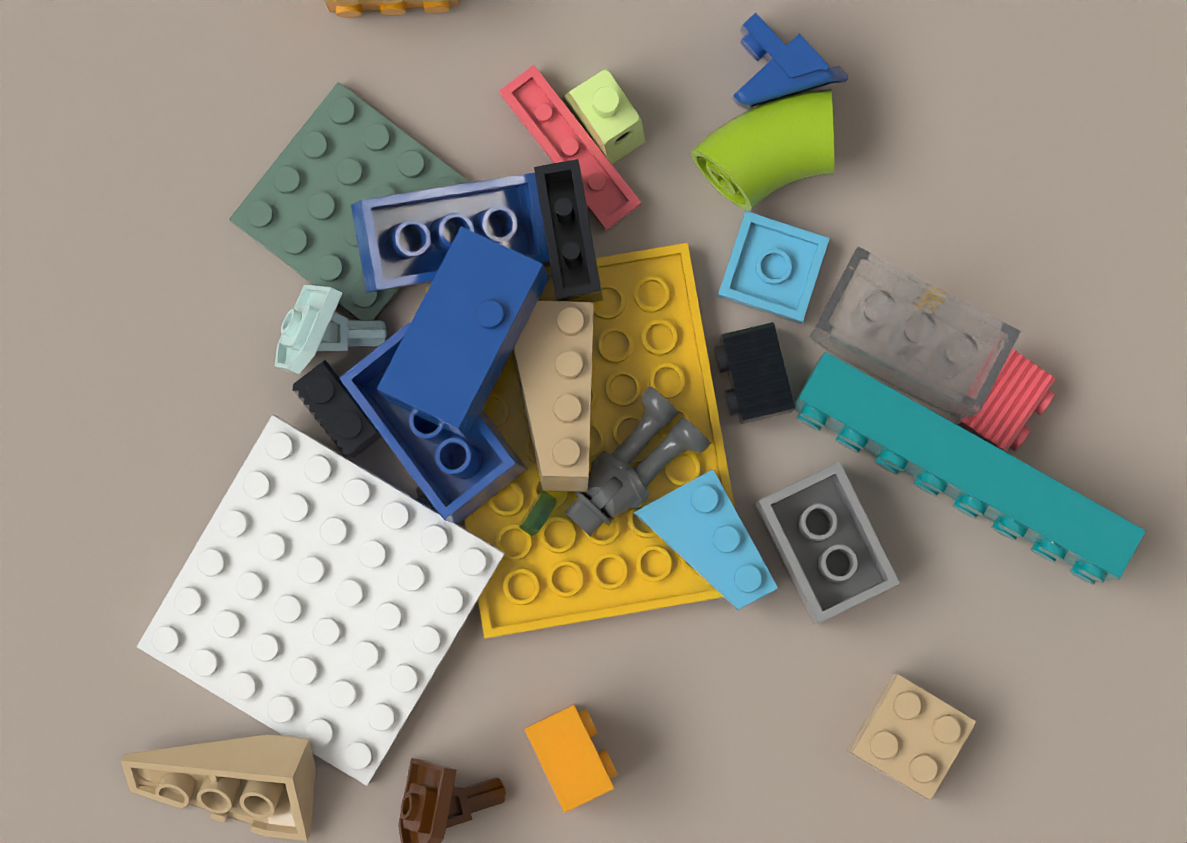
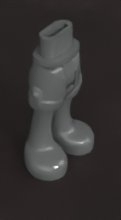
[565,386,711,537]

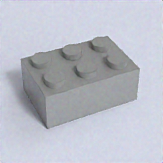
[755,462,900,625]

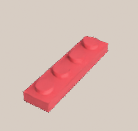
[499,65,641,232]

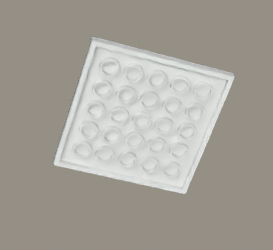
[137,415,506,786]

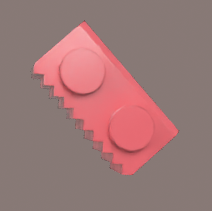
[957,349,1056,452]

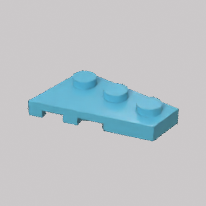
[634,470,778,610]

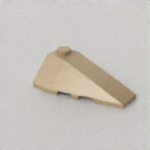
[121,734,316,841]

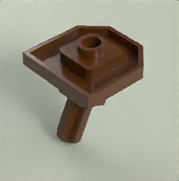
[398,758,506,843]

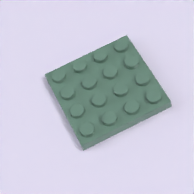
[229,82,471,320]

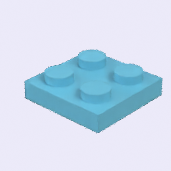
[717,211,830,324]

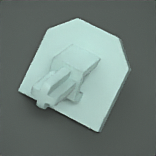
[275,285,387,374]

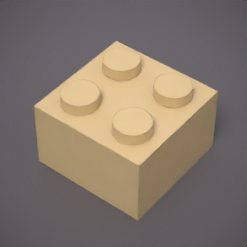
[847,674,977,800]

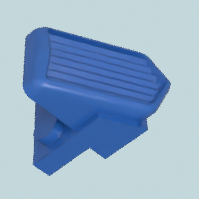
[731,12,848,110]

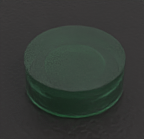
[519,490,557,536]

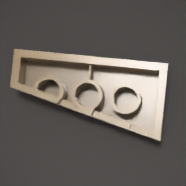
[512,300,594,492]

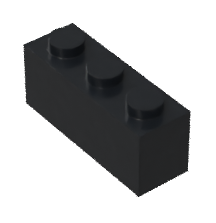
[534,159,603,302]

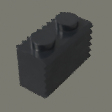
[714,322,795,424]
[292,360,382,459]

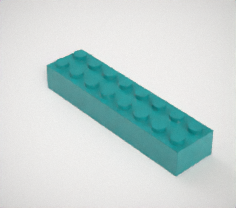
[794,351,1146,585]

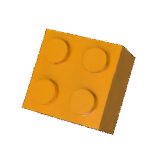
[524,704,618,813]

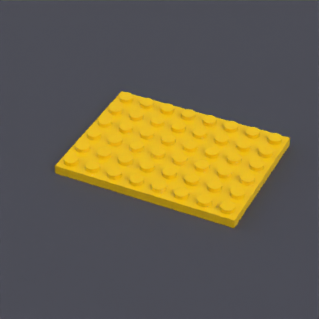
[425,243,735,639]

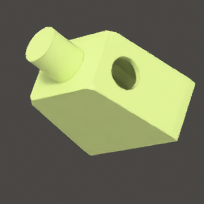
[563,68,646,164]

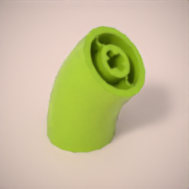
[690,89,834,211]

